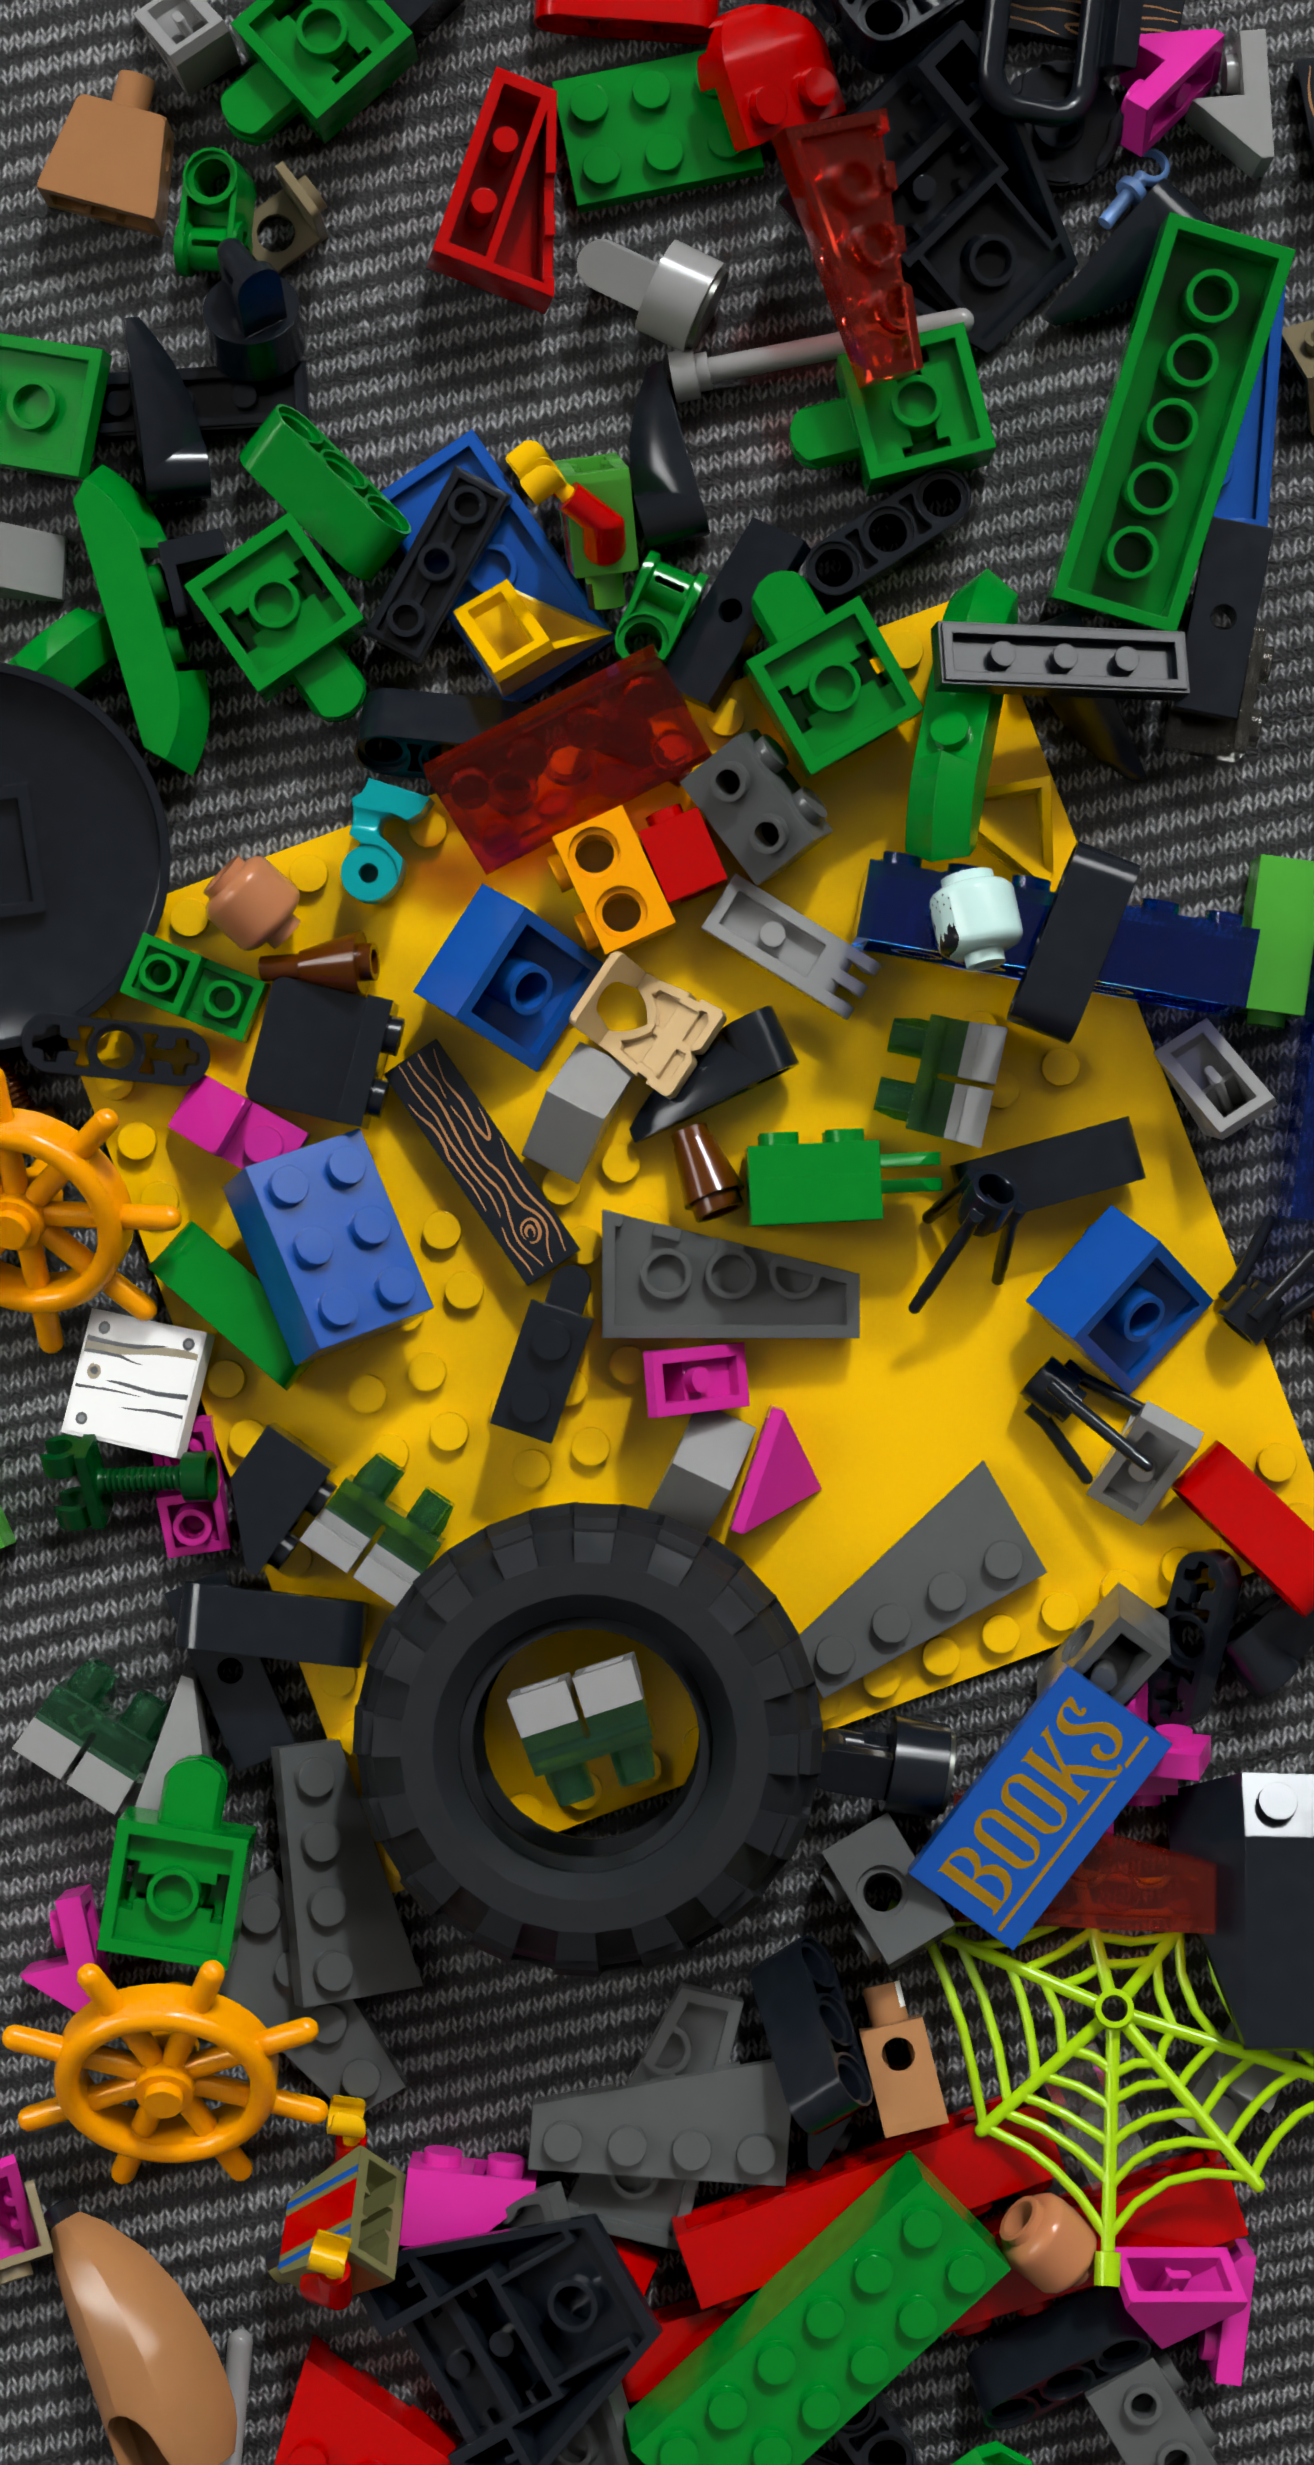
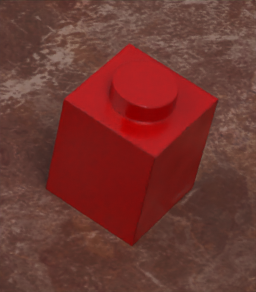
[638,804,728,909]

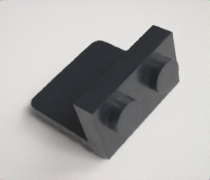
[246,977,405,1130]

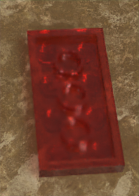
[423,643,713,875]

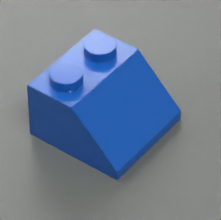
[413,883,604,1072]
[1026,1205,1214,1395]

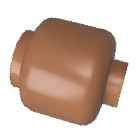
[203,855,300,951]
[999,2193,1098,2294]

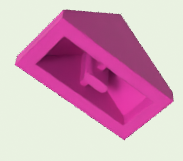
[1115,2247,1248,2350]

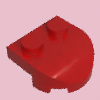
[697,4,847,152]

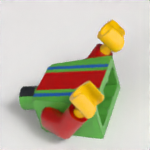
[506,440,639,610]

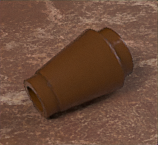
[671,1122,745,1223]

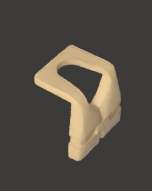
[569,951,727,1100]

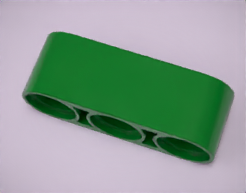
[239,404,412,581]
[148,1220,316,1391]

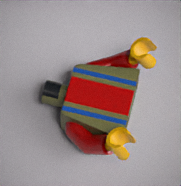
[266,2095,407,2310]

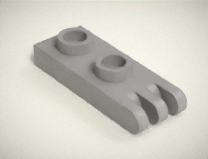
[701,873,882,1020]

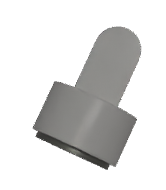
[577,239,729,352]

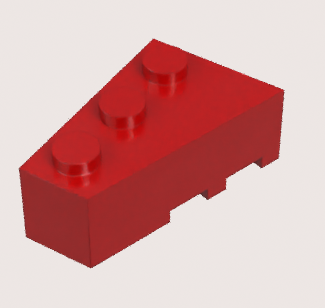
[426,66,557,314]
[274,2334,463,2465]

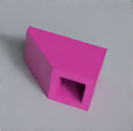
[399,2145,538,2246]

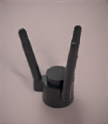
[908,1168,1027,1314]
[1217,1214,1314,1346]
[1019,1355,1154,1485]

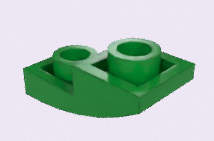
[119,932,270,1043]

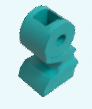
[340,778,435,905]

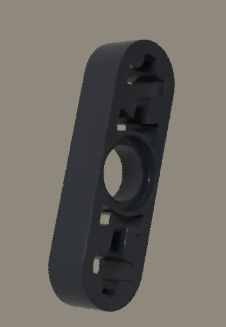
[20,1012,210,1086]
[1147,1549,1242,1726]

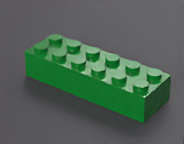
[1046,212,1296,631]
[624,2150,1011,2465]

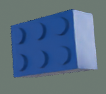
[222,1128,434,1366]

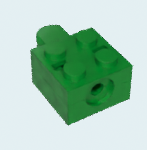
[221,0,419,146]
[789,322,996,497]
[184,512,368,722]
[743,570,924,781]
[745,1128,943,1227]
[97,1754,257,1971]

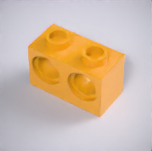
[547,805,676,960]

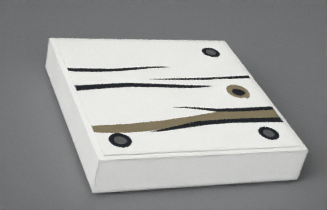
[61,1308,215,1460]

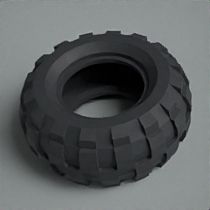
[353,1502,823,1977]

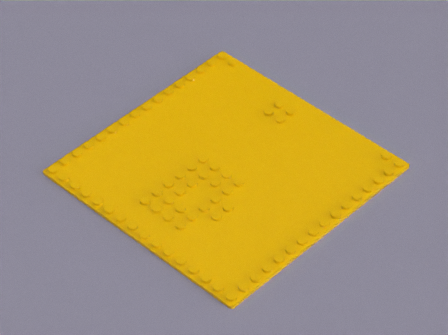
[67,601,1314,1893]

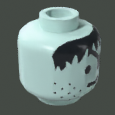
[929,867,1023,971]

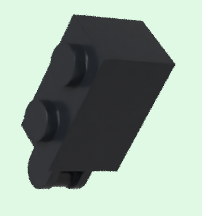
[490,1265,595,1444]

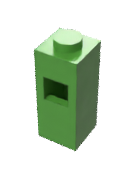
[1230,854,1314,1029]

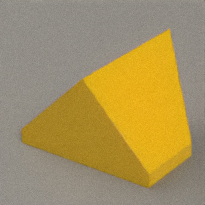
[453,579,613,698]
[977,775,1054,892]

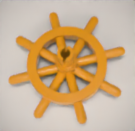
[0,1068,182,1354]
[1,1960,329,2184]

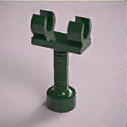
[39,1434,219,1531]

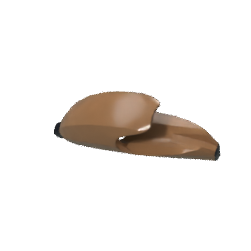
[43,2196,237,2465]

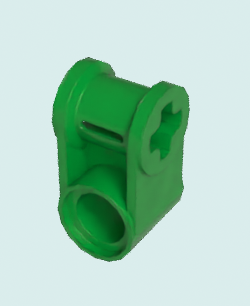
[173,147,257,277]
[614,550,710,682]

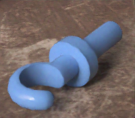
[1098,148,1170,230]

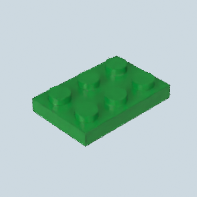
[552,49,764,213]
[0,333,112,482]

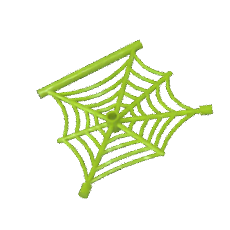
[887,1861,1314,2287]

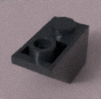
[230,1423,338,1576]

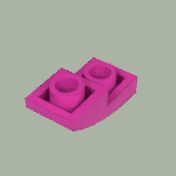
[152,1414,232,1558]

